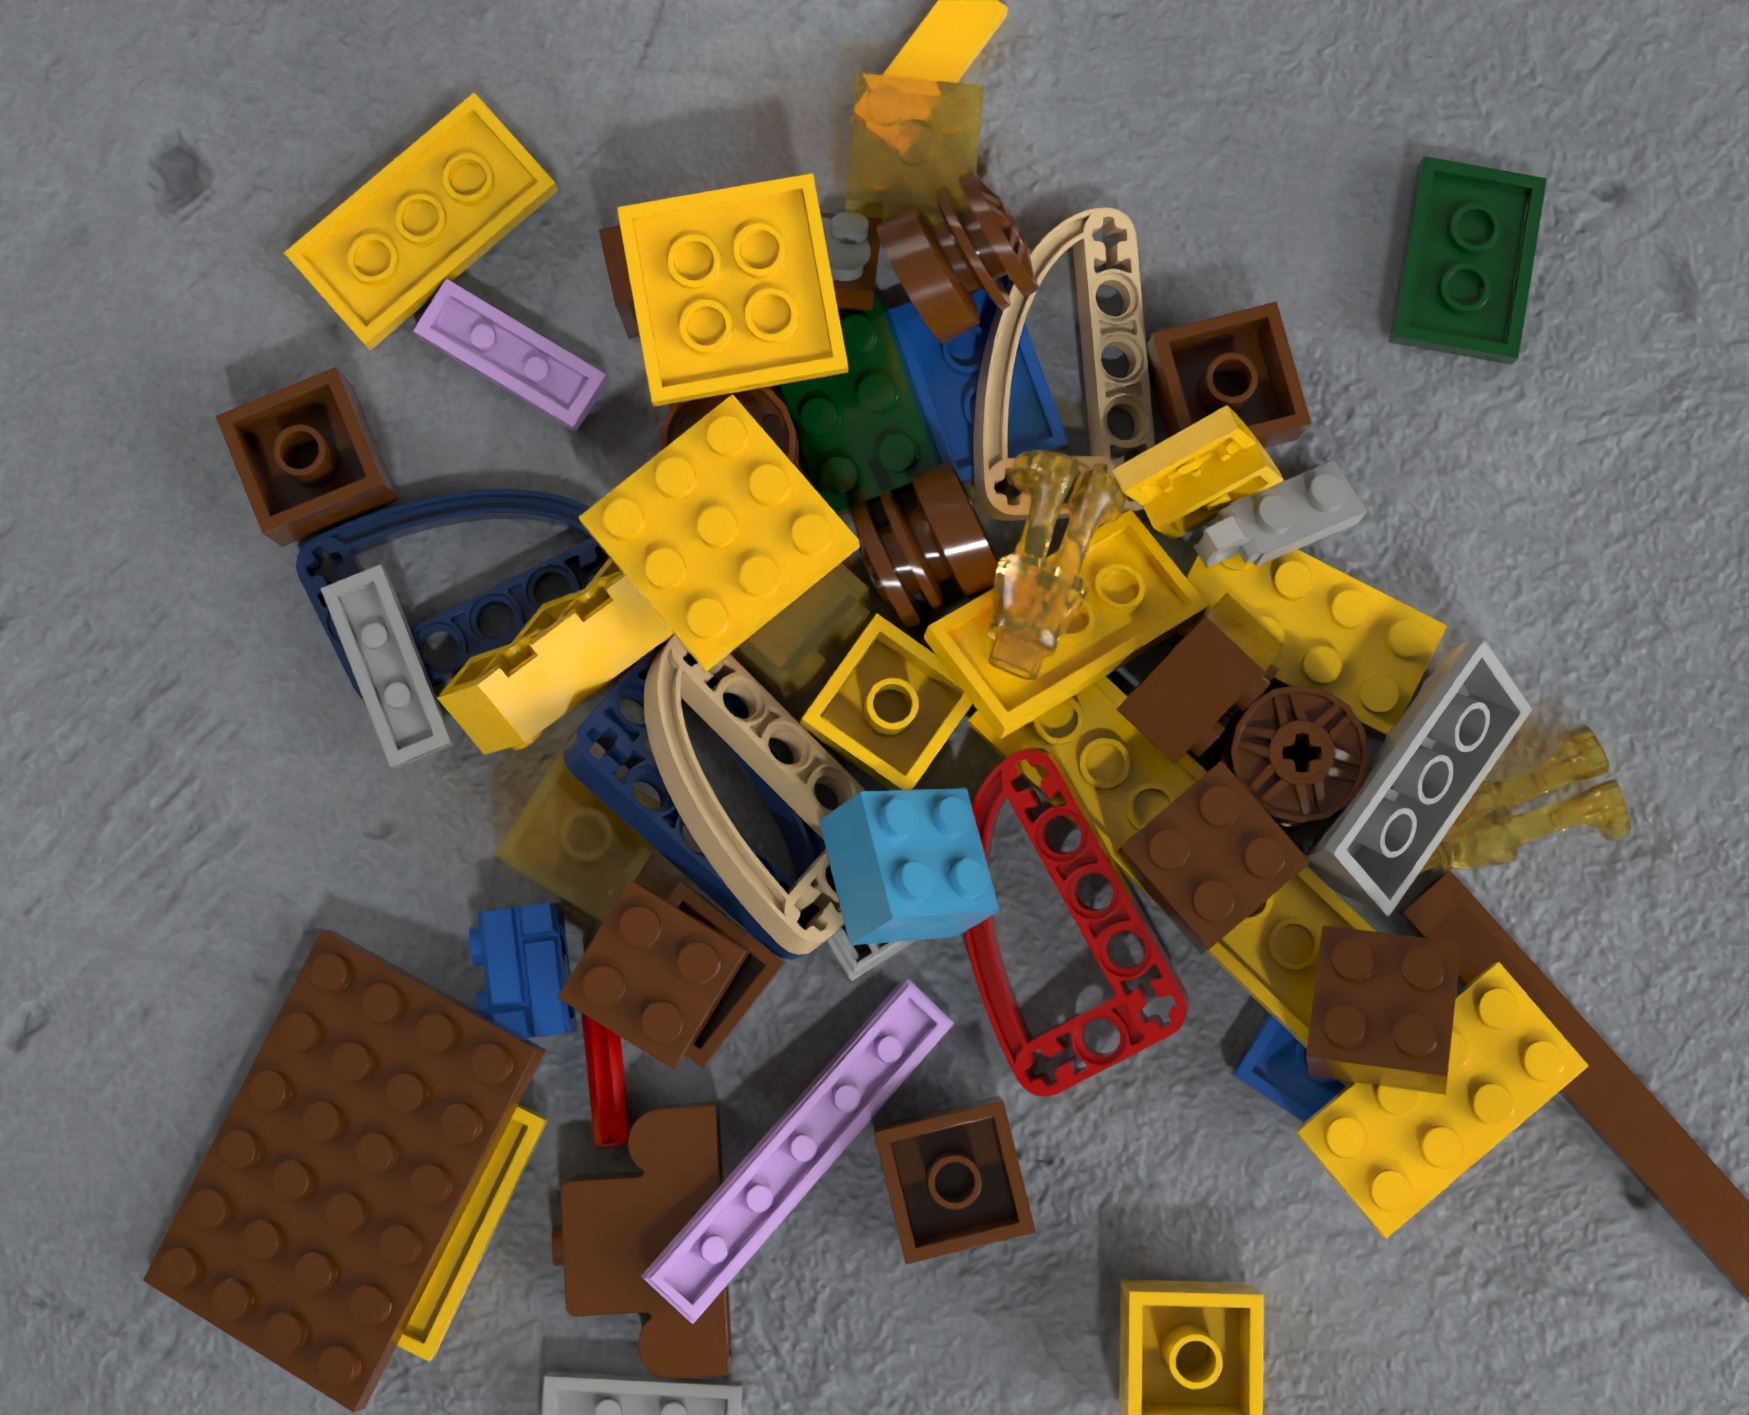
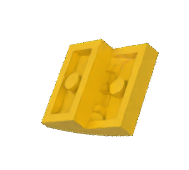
[1112,405,1284,541]

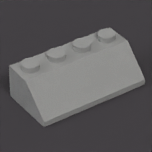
[1305,636,1532,917]

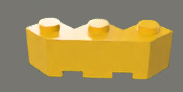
[437,558,674,755]

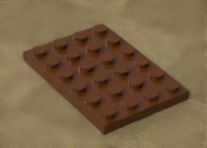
[143,929,546,1412]

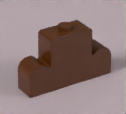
[551,1101,733,1379]

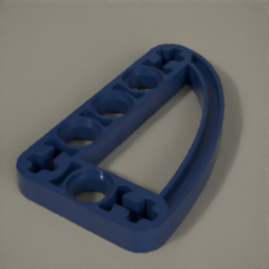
[296,489,603,699]
[563,641,836,960]

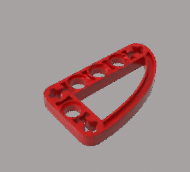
[965,747,1190,1097]

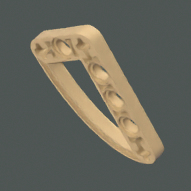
[973,207,1155,521]
[644,635,866,955]

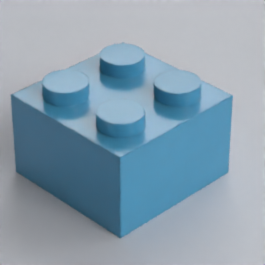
[819,788,1000,945]

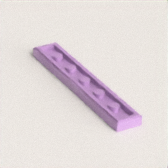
[641,979,954,1324]

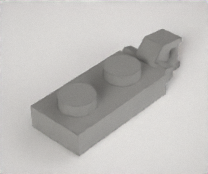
[1194,460,1367,568]

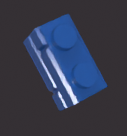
[469,902,577,1038]

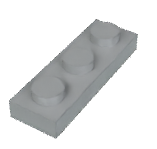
[320,564,455,769]
[542,1371,743,1415]

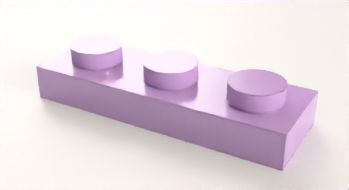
[413,279,609,432]

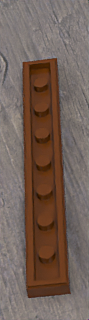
[1398,870,1749,1303]

